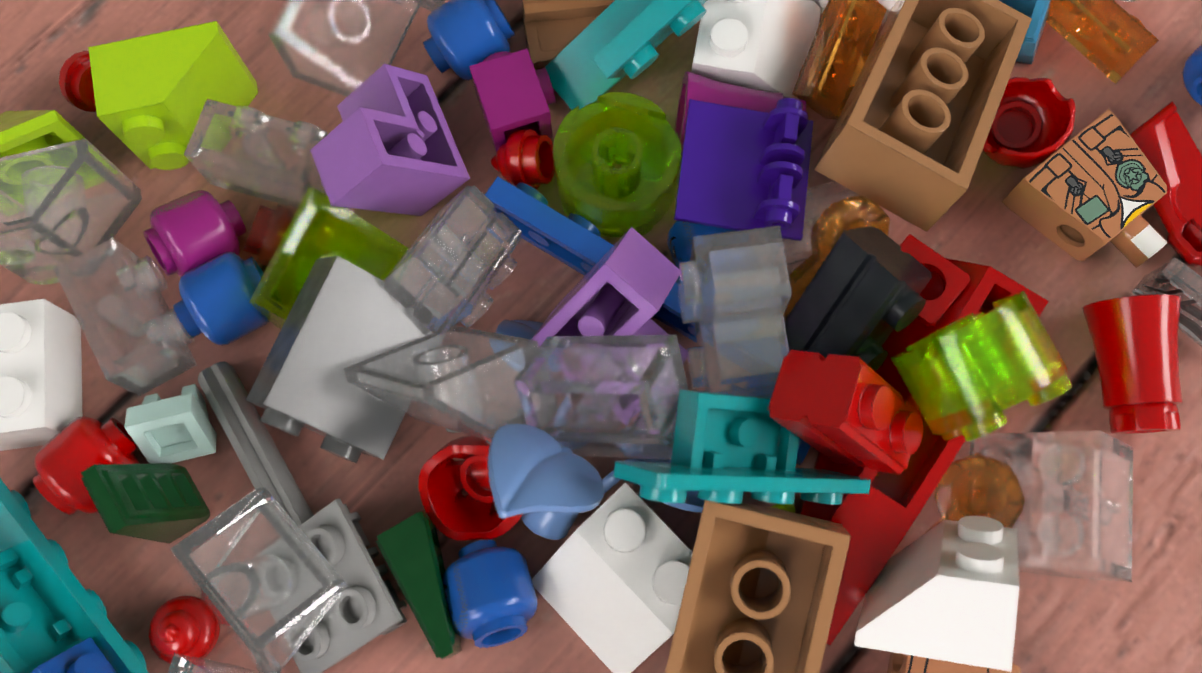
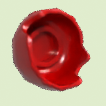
[982,77,1076,169]

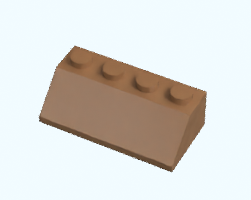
[665,500,851,673]

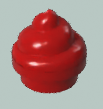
[59,50,96,112]
[491,129,556,189]
[148,596,220,665]

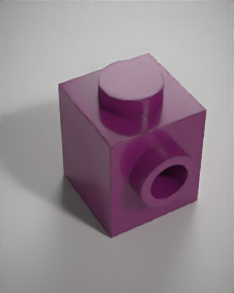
[469,48,556,154]

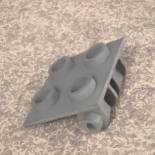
[247,498,407,673]

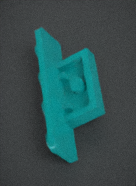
[544,0,707,115]
[613,389,871,505]
[0,478,148,673]

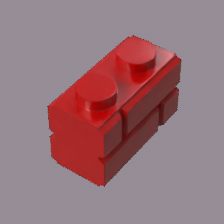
[768,350,923,475]

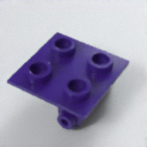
[674,98,813,241]

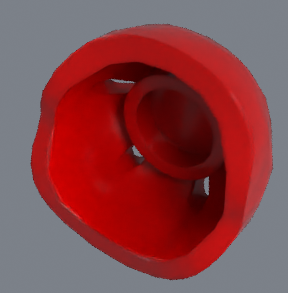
[418,434,523,541]

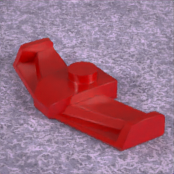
[1130,101,1202,267]

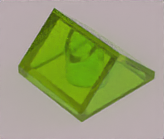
[249,188,414,329]

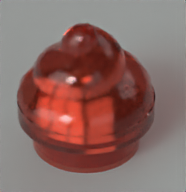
[243,204,312,266]

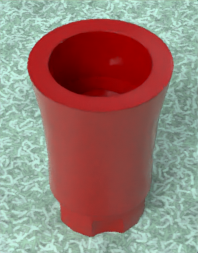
[1082,294,1183,434]

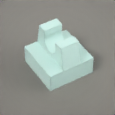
[124,384,217,464]

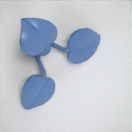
[488,320,705,540]

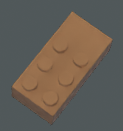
[814,0,1032,232]

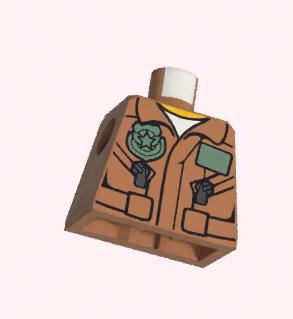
[1002,109,1168,268]

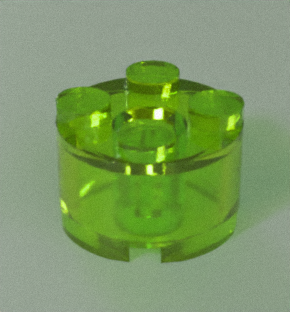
[553,92,681,237]
[891,291,1073,441]

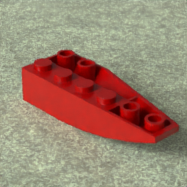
[799,258,1049,646]

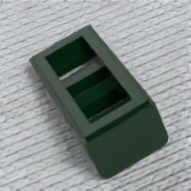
[81,464,210,544]
[375,511,462,659]

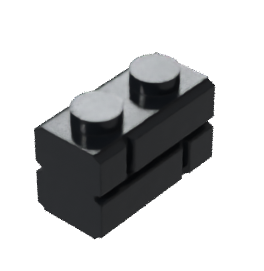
[776,226,933,372]

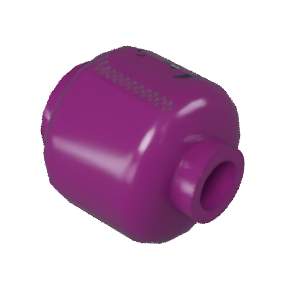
[143,190,246,277]

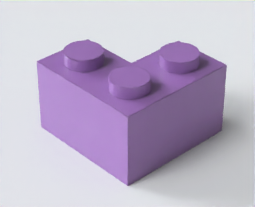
[310,64,470,216]
[528,227,689,430]

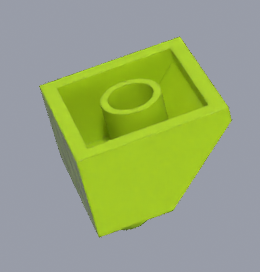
[88,21,258,170]

